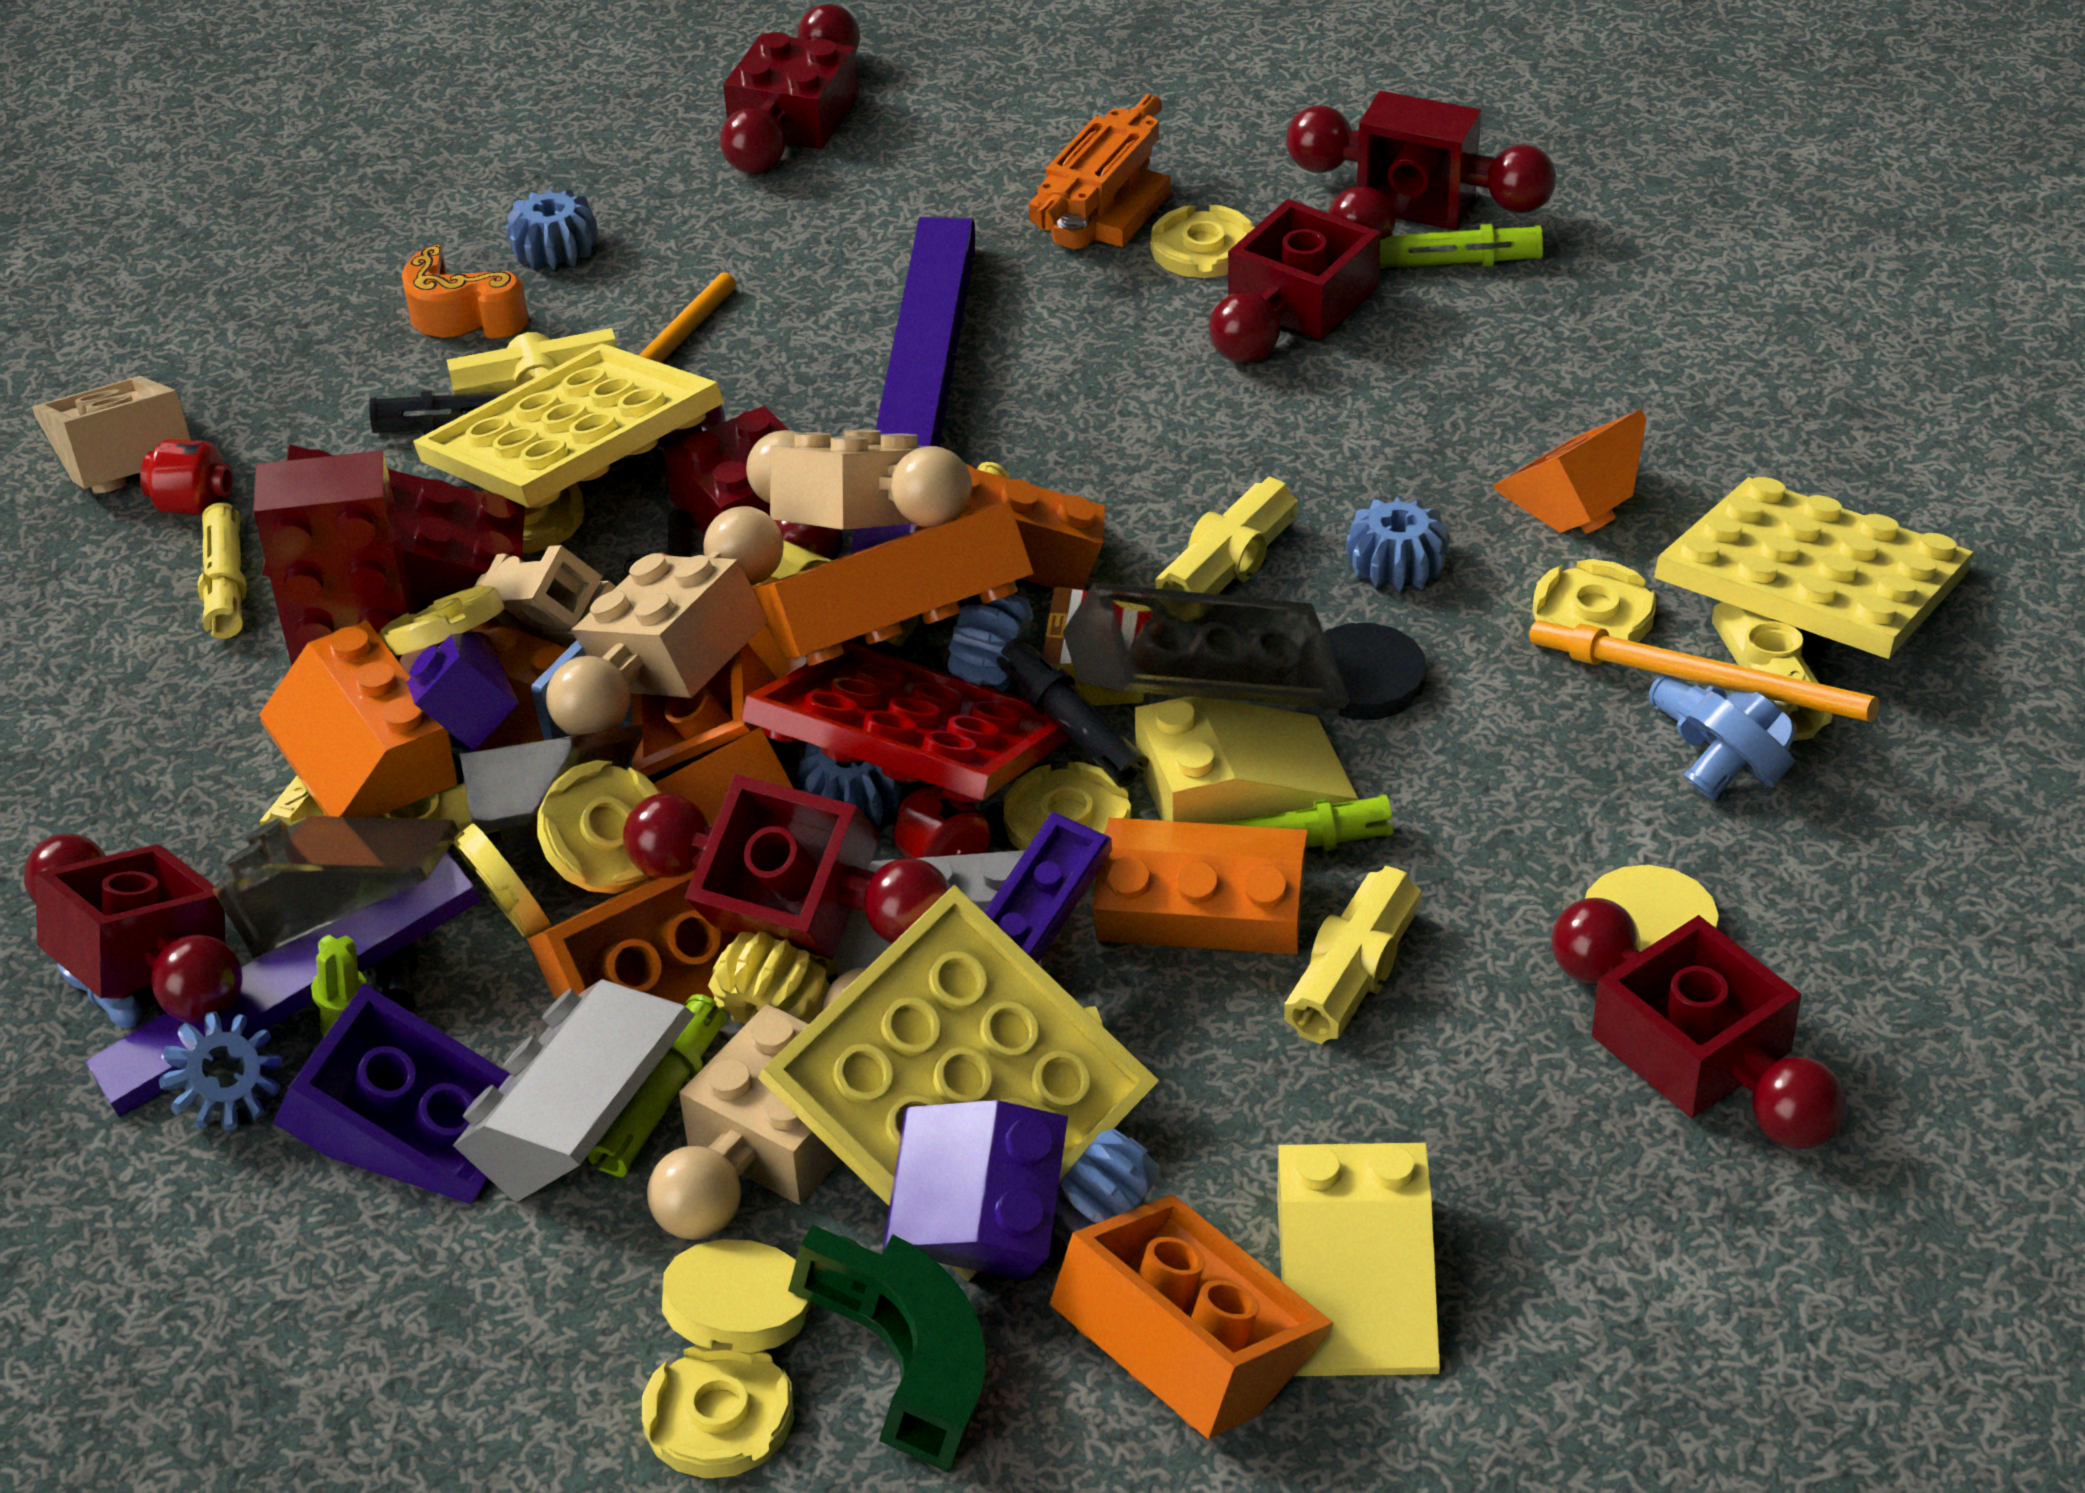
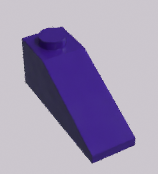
[407,632,519,751]

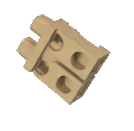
[474,545,616,648]

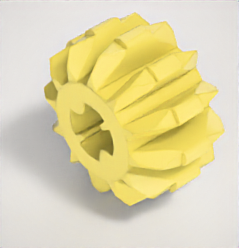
[708,931,831,1025]

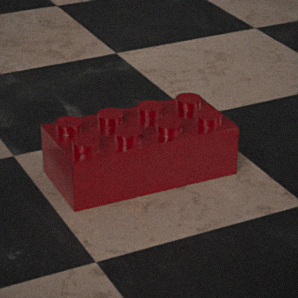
[261,444,525,612]
[253,450,418,666]

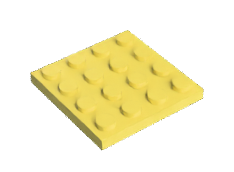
[413,343,724,508]
[1654,477,1974,659]
[757,884,1159,1282]

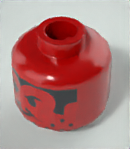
[140,438,233,516]
[893,786,991,858]

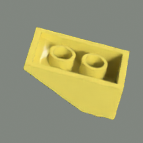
[1135,694,1359,824]
[1277,1143,1440,1376]

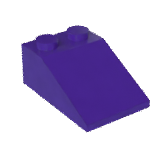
[273,983,510,1204]

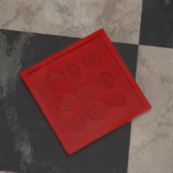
[741,642,1070,802]

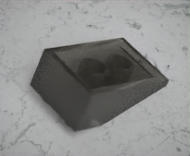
[212,816,460,959]

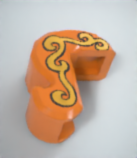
[402,244,529,339]

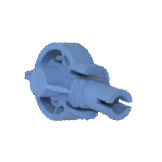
[1649,674,1795,802]

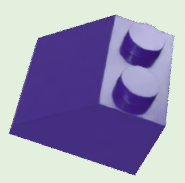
[882,1100,1068,1282]

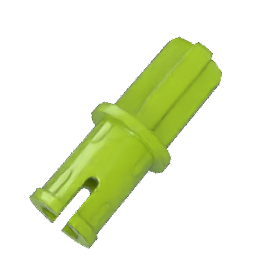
[311,935,367,1037]

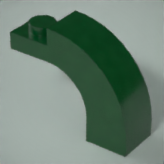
[788,1224,986,1473]

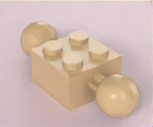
[746,430,972,530]
[546,506,784,739]
[647,967,868,1240]

